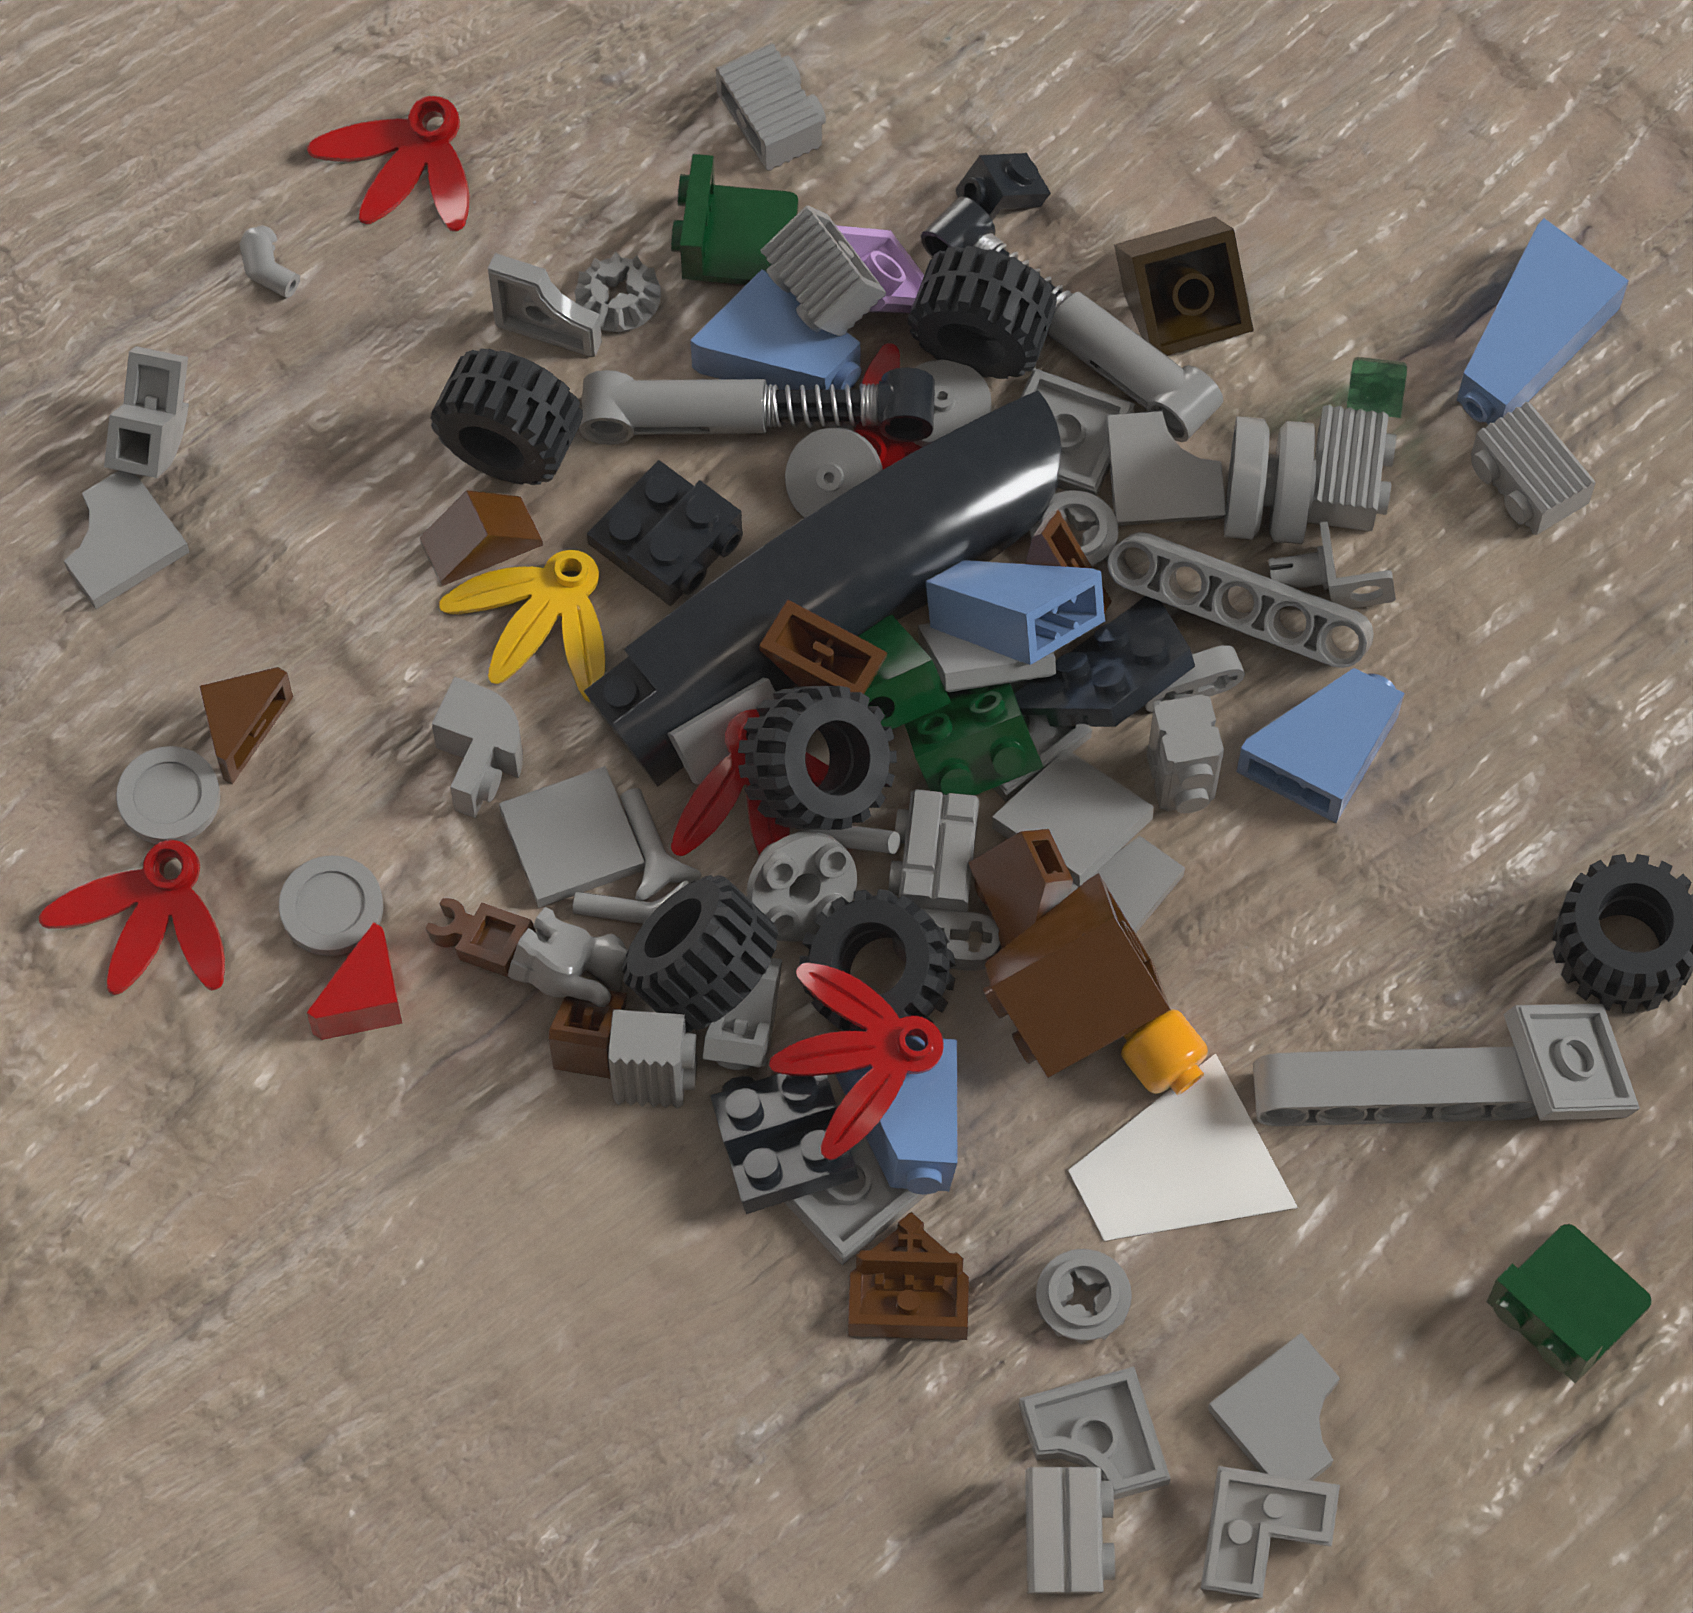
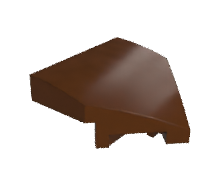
[848,1212,969,1340]

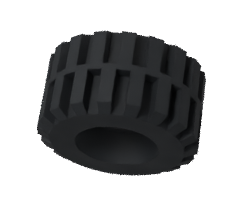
[908,246,1057,379]
[430,349,583,485]
[738,686,897,830]
[1552,854,1693,1013]
[622,875,778,1033]
[799,889,956,1037]

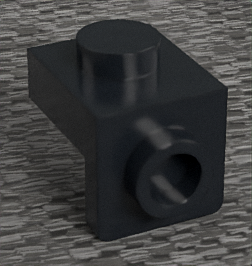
[955,153,1051,221]

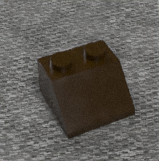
[1114,216,1254,356]

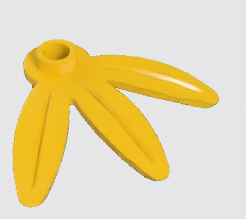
[439,550,605,702]

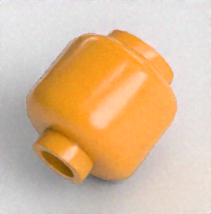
[1121,1009,1208,1096]

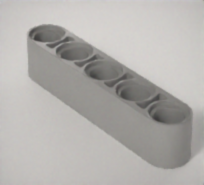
[1108,532,1374,668]
[1253,1047,1538,1126]

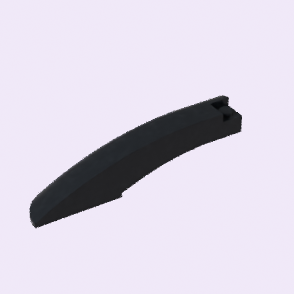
[584,390,1062,787]

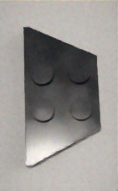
[1014,596,1195,727]

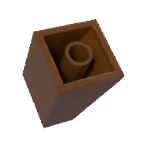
[983,873,1171,1078]

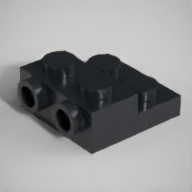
[587,460,743,607]
[710,1073,859,1214]

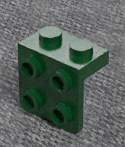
[671,154,799,285]
[905,683,1044,796]
[1487,1224,1652,1384]

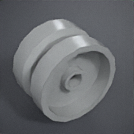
[1224,416,1316,545]

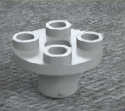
[747,831,857,942]

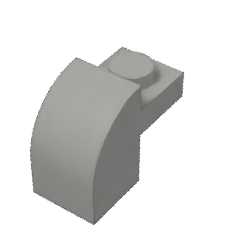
[104,346,189,478]
[432,677,523,818]
[703,958,782,1070]

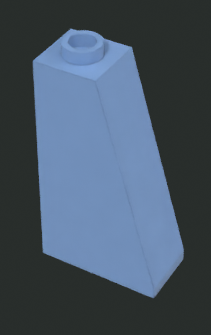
[1457,218,1629,425]

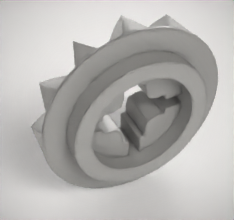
[575,251,661,332]
[1030,491,1118,568]
[1036,1249,1132,1344]

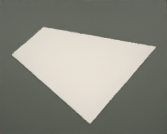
[1068,1053,1298,1241]

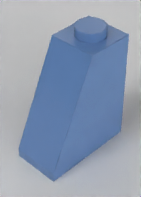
[690,270,862,390]
[926,560,1105,665]
[1236,668,1404,823]
[835,1036,958,1195]

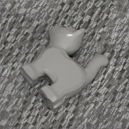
[508,907,628,1007]

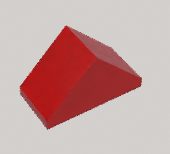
[307,922,403,1040]

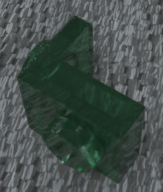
[1346,357,1407,418]

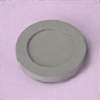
[913,360,991,447]
[785,428,883,518]
[116,746,220,844]
[279,855,383,956]

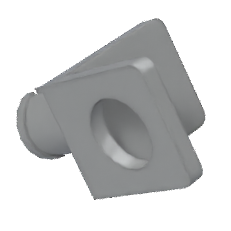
[1269,521,1396,609]

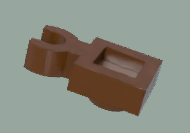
[425,898,536,978]

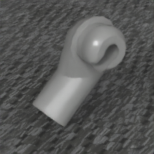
[240,225,300,298]

